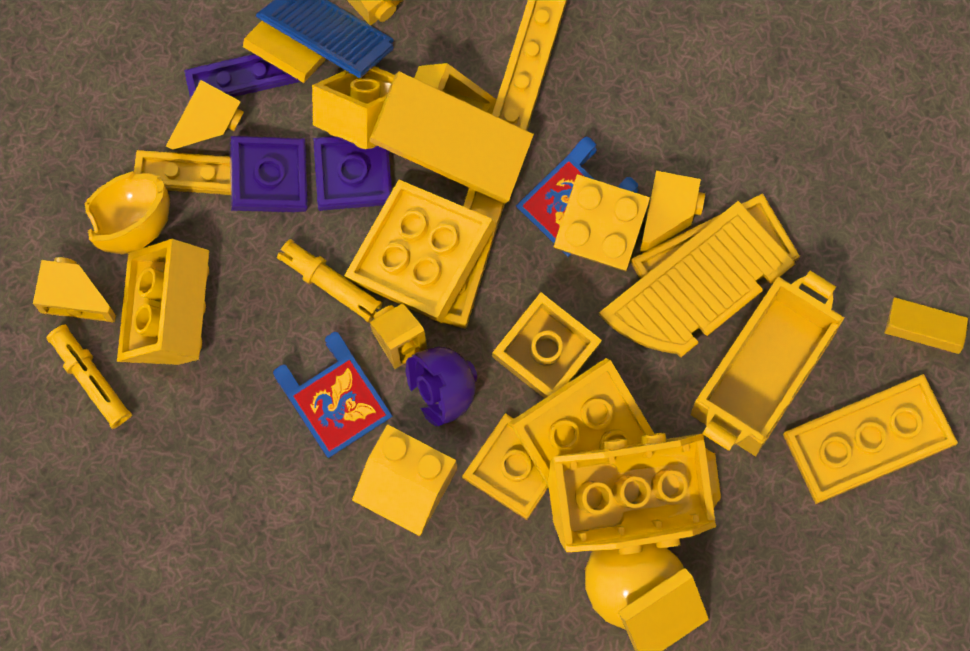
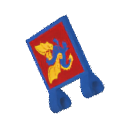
[516,137,639,257]
[273,332,393,458]

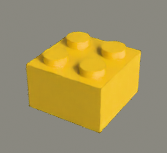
[553,174,650,272]
[492,292,602,399]

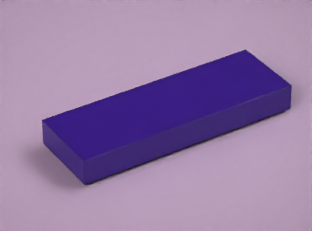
[184,54,300,99]

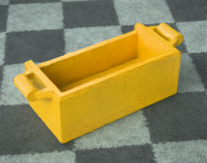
[691,270,845,457]

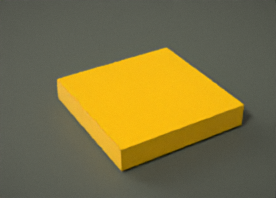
[243,21,326,83]
[462,413,549,520]
[618,568,709,651]

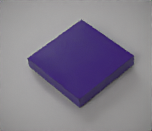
[230,136,307,212]
[313,136,392,211]

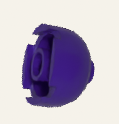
[406,347,477,426]

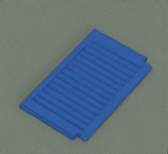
[256,0,394,78]

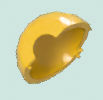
[85,171,170,254]
[584,543,684,630]

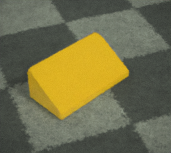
[884,297,968,354]

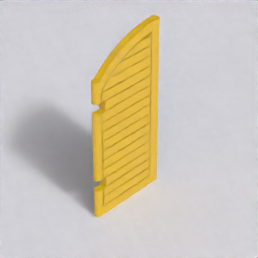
[599,201,795,357]

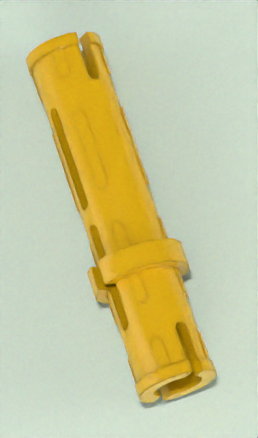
[277,239,383,323]
[46,324,132,429]

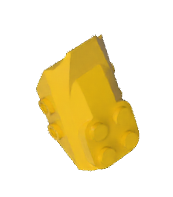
[548,433,721,554]

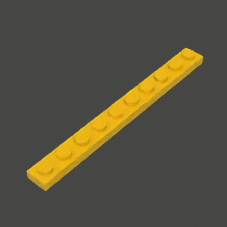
[430,0,568,329]

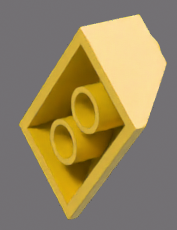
[117,239,209,365]

